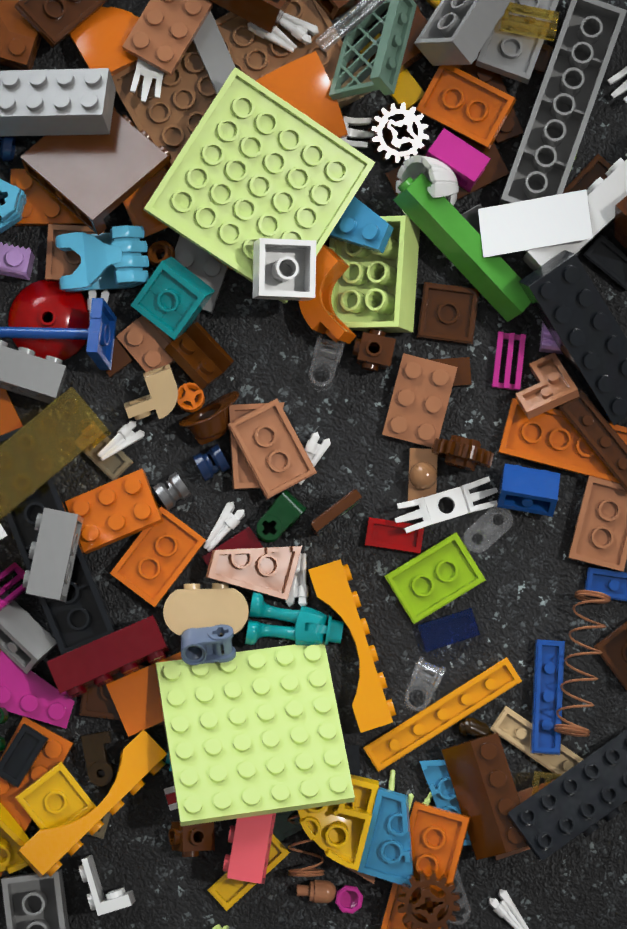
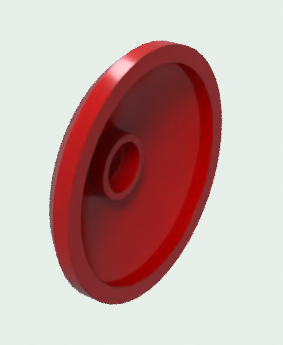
[8,280,90,361]

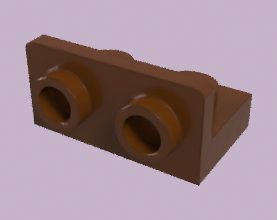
[164,321,234,390]

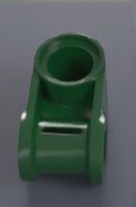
[256,490,307,543]

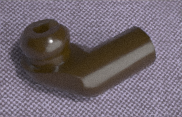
[459,718,491,738]

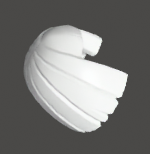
[396,155,459,217]

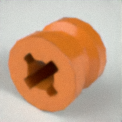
[177,382,205,413]

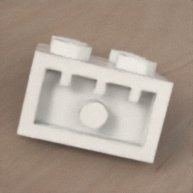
[79,855,136,916]

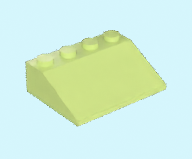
[329,215,420,333]

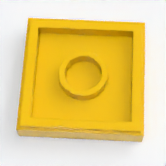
[15,761,96,830]

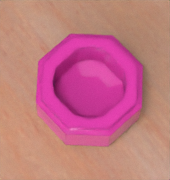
[335,885,363,914]

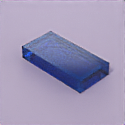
[417,608,480,652]

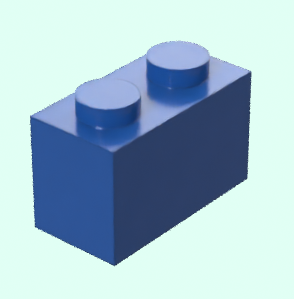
[497,464,561,517]

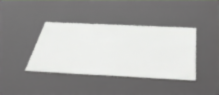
[478,190,593,258]

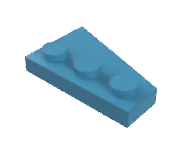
[329,196,394,253]
[419,760,471,846]
[357,787,414,886]

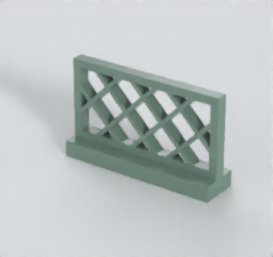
[329,0,417,100]

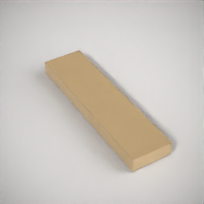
[490,706,584,777]

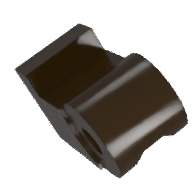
[81,730,115,786]

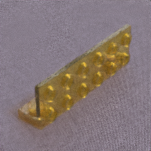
[0,387,111,525]

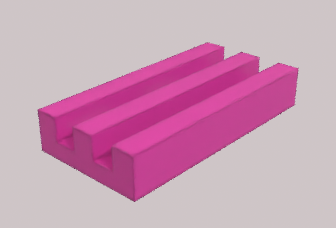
[492,331,526,391]
[0,562,27,611]

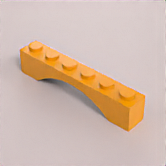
[308,559,396,733]
[17,729,167,878]

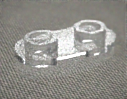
[463,506,513,553]

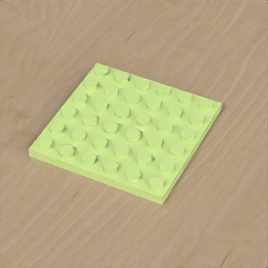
[143,67,375,304]
[156,643,355,826]

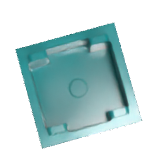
[130,256,215,340]

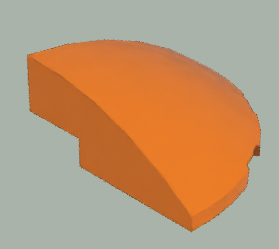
[69,7,140,76]
[255,51,348,138]

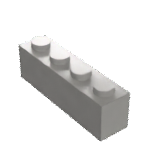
[0,587,57,674]

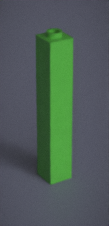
[393,173,531,322]

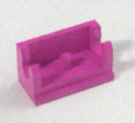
[426,128,490,192]

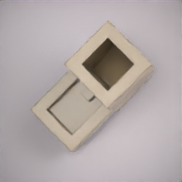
[124,364,178,420]

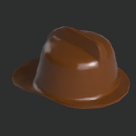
[179,391,239,445]

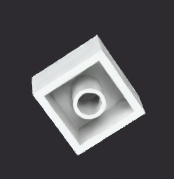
[252,238,316,301]

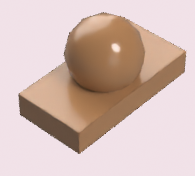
[407,448,438,501]

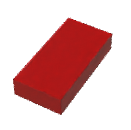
[365,517,424,554]

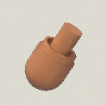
[296,880,337,903]

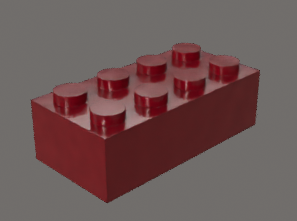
[47,615,170,699]

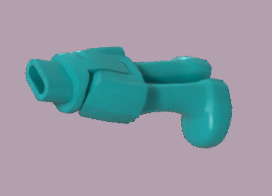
[245,592,344,646]

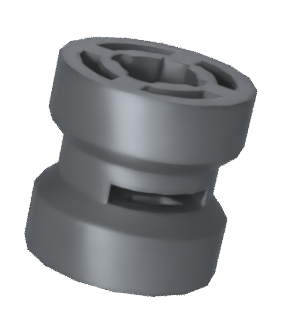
[153,472,191,510]

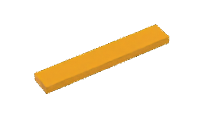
[363,657,522,772]

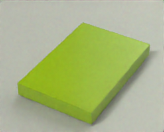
[384,532,486,625]

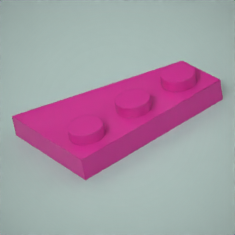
[0,650,75,729]

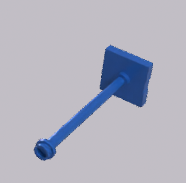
[0,298,117,370]

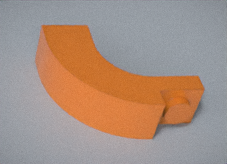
[299,245,356,344]

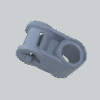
[181,624,236,665]

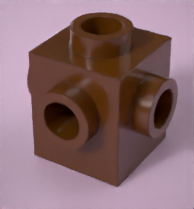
[353,329,396,372]
[168,821,215,857]

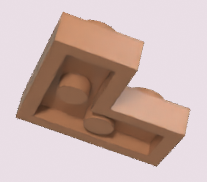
[515,352,579,419]

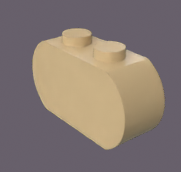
[163,583,249,636]

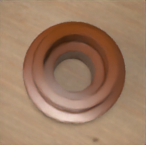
[147,241,175,268]

